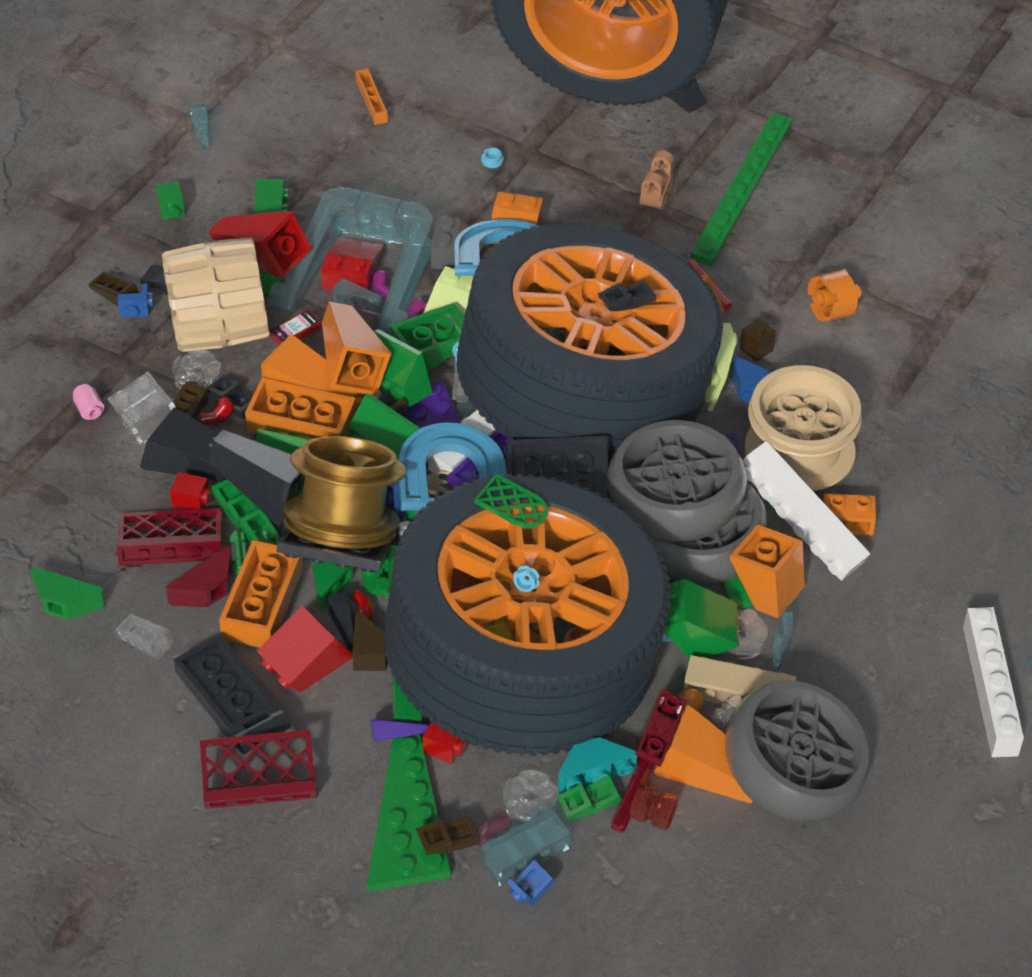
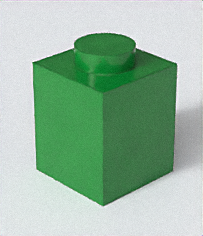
[156,181,185,220]

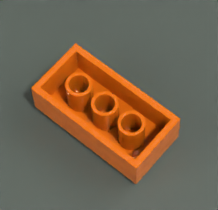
[245,377,356,438]
[219,540,304,648]

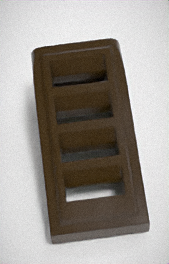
[88,271,139,307]
[163,381,209,420]

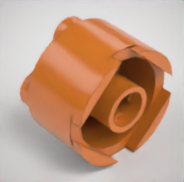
[807,269,861,322]

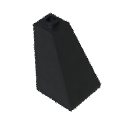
[140,407,227,482]
[208,430,304,526]

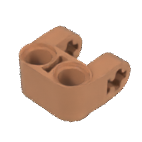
[640,150,674,210]

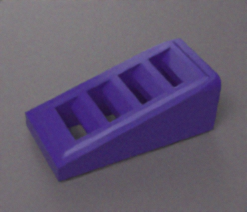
[370,719,428,742]

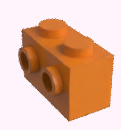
[823,494,876,536]

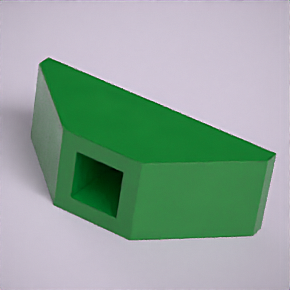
[30,566,106,620]

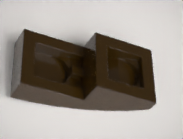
[416,815,480,855]

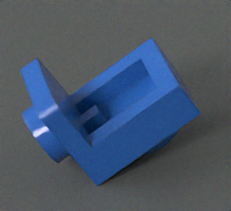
[118,284,153,318]
[506,860,556,906]

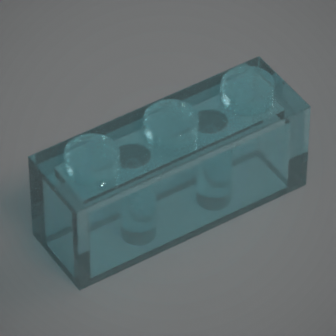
[481,809,571,887]

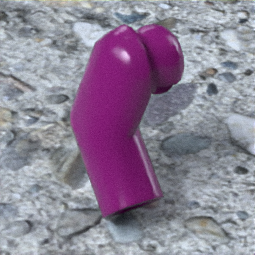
[372,270,395,301]
[405,298,427,319]

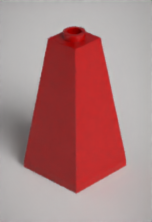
[208,211,313,279]

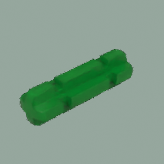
[230,530,247,574]

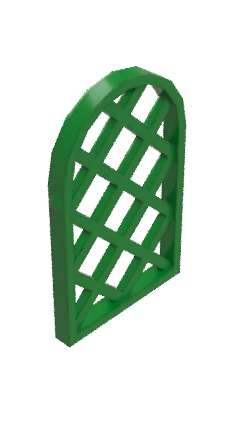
[474,473,548,528]

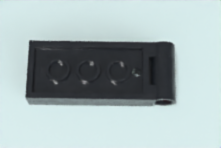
[174,634,291,755]

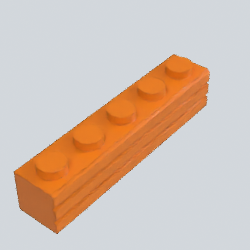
[355,69,388,125]

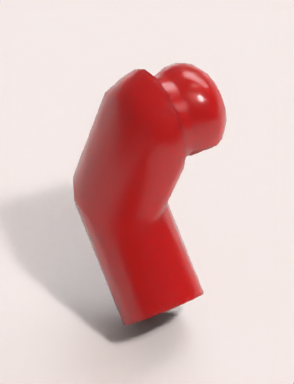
[351,590,375,620]

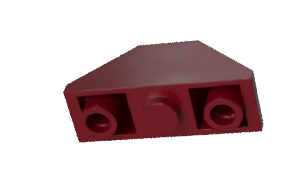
[166,546,233,607]
[635,688,687,767]

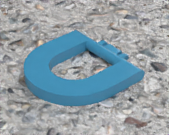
[455,219,540,276]
[398,422,507,511]

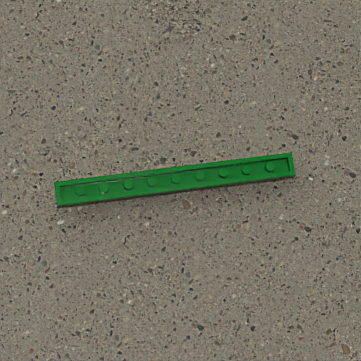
[690,113,793,267]

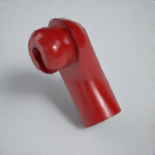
[201,397,233,425]

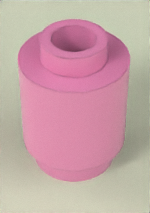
[73,384,104,420]

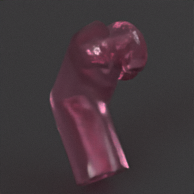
[477,817,510,851]

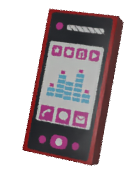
[269,308,322,345]

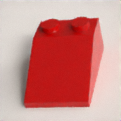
[321,237,385,296]

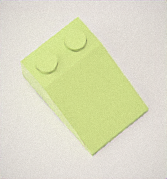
[424,266,474,316]
[704,323,737,411]

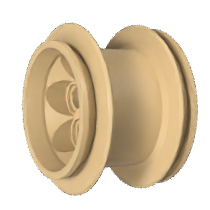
[744,365,862,491]

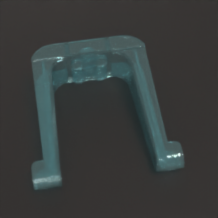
[267,187,433,335]

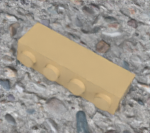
[683,655,796,715]

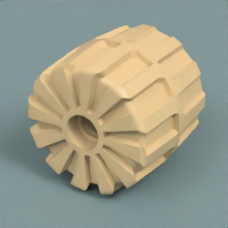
[162,238,269,352]

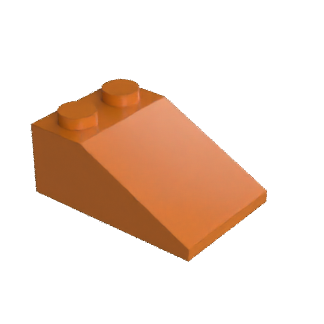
[484,191,543,255]

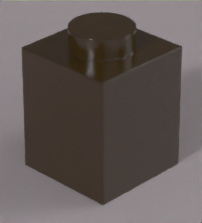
[740,318,776,362]

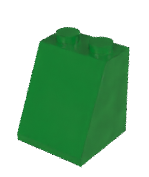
[664,579,739,660]

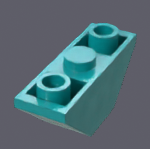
[557,737,637,794]

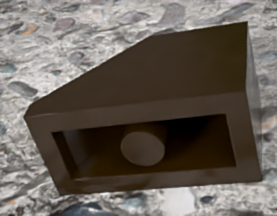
[353,612,388,671]

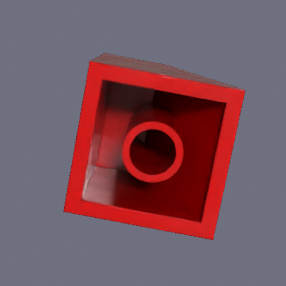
[257,606,353,693]

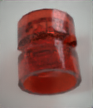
[629,784,678,831]

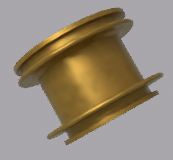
[284,436,407,549]

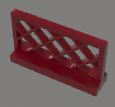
[116,508,222,566]
[199,730,316,809]

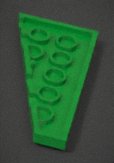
[366,734,451,892]

